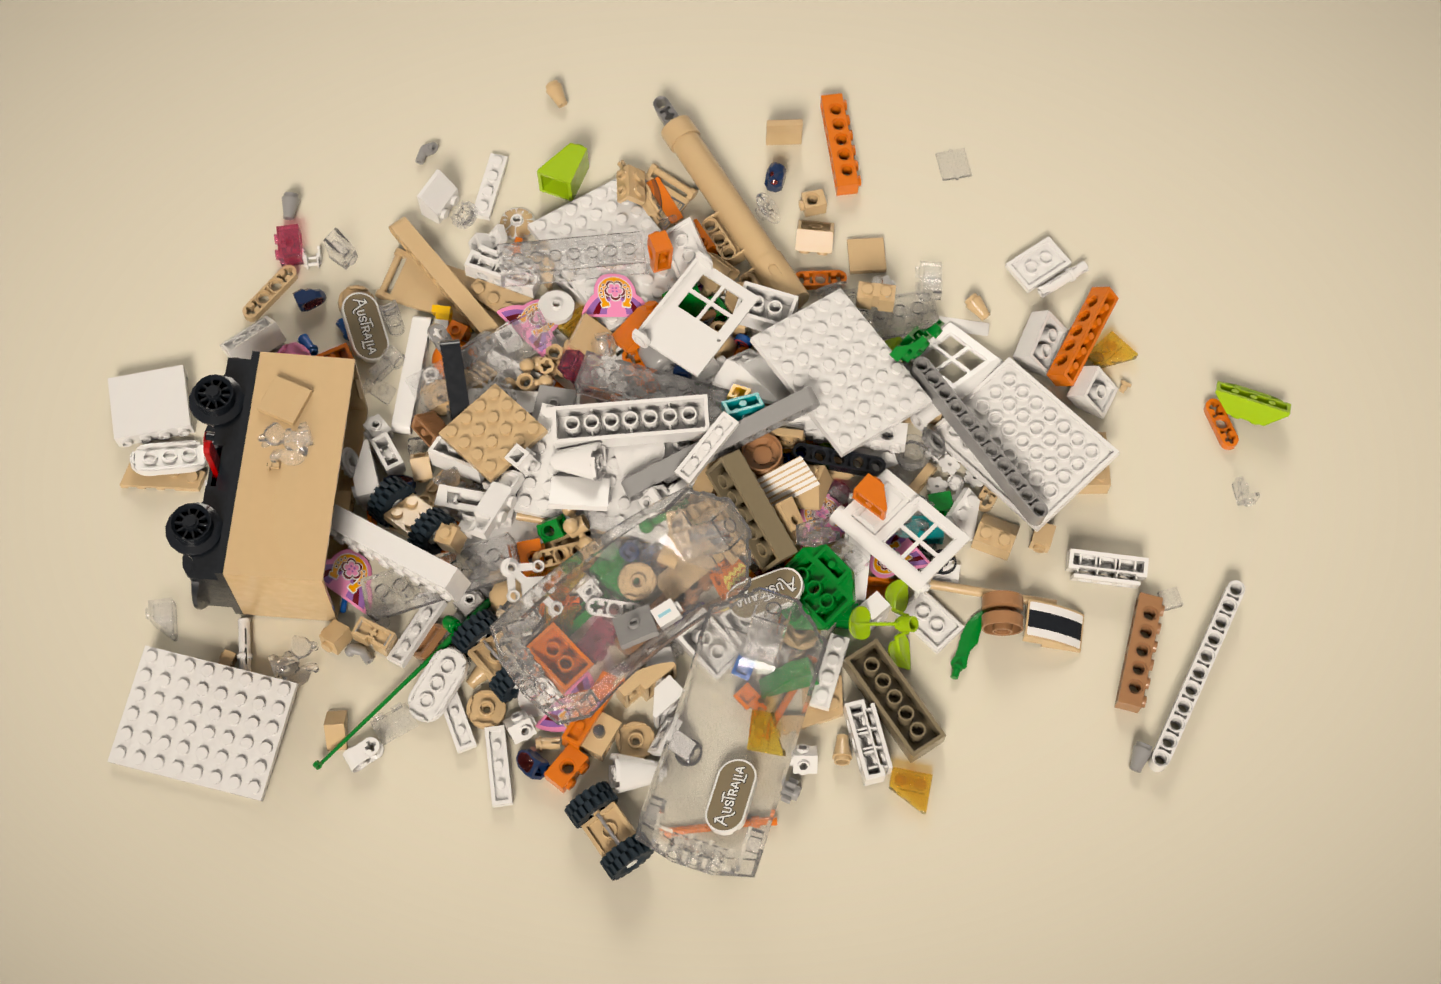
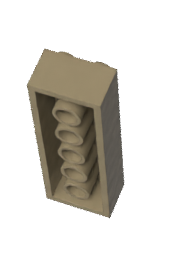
[705,450,798,573]
[843,638,946,763]

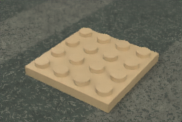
[439,383,548,483]

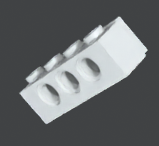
[464,245,541,299]
[1065,548,1149,589]
[843,699,893,786]

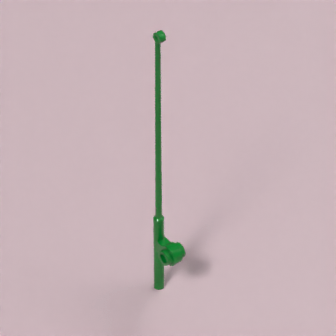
[313,598,491,770]

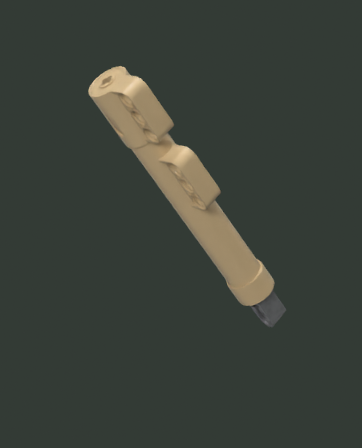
[653,96,810,310]

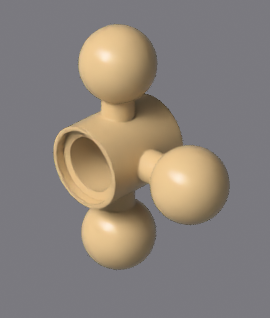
[532,339,576,378]
[501,357,553,392]
[562,509,594,552]

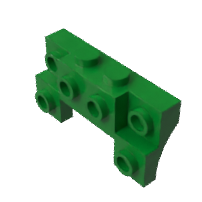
[889,319,945,363]

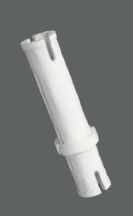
[1037,261,1089,298]
[237,618,253,672]

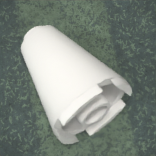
[550,442,607,481]
[609,753,665,794]

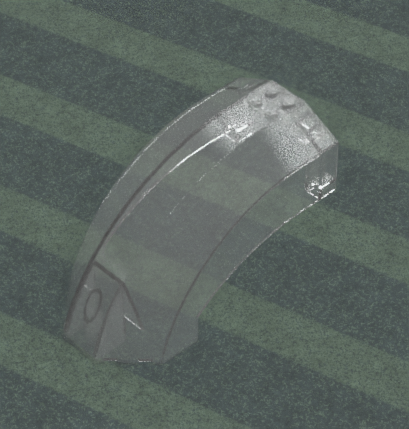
[489,487,752,725]
[635,587,828,878]

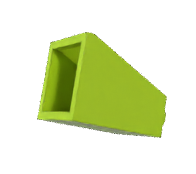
[537,143,589,202]

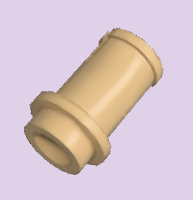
[535,736,560,752]

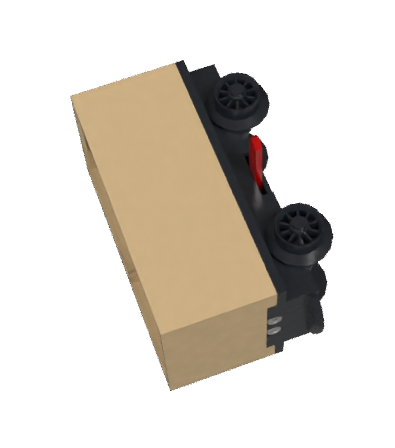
[165,351,368,621]

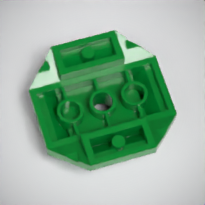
[779,544,856,630]

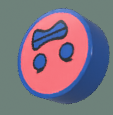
[734,333,752,348]

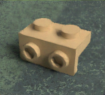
[616,164,646,205]

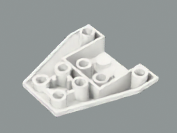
[712,348,791,405]

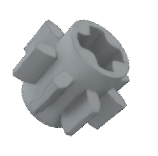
[777,777,802,804]

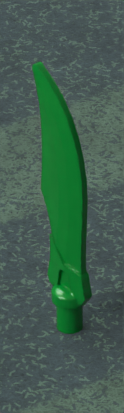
[950,611,984,680]

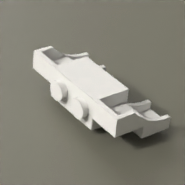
[458,470,525,540]

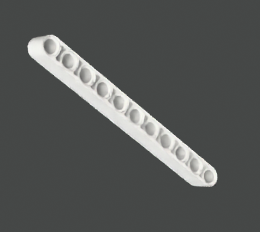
[1148,580,1245,772]

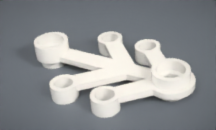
[500,558,562,616]

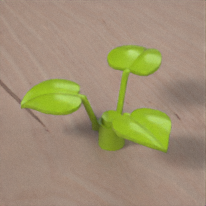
[849,579,919,670]

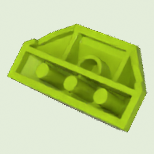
[1215,381,1291,426]

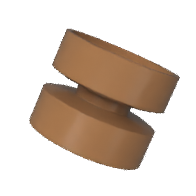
[742,433,784,479]
[981,590,1023,636]

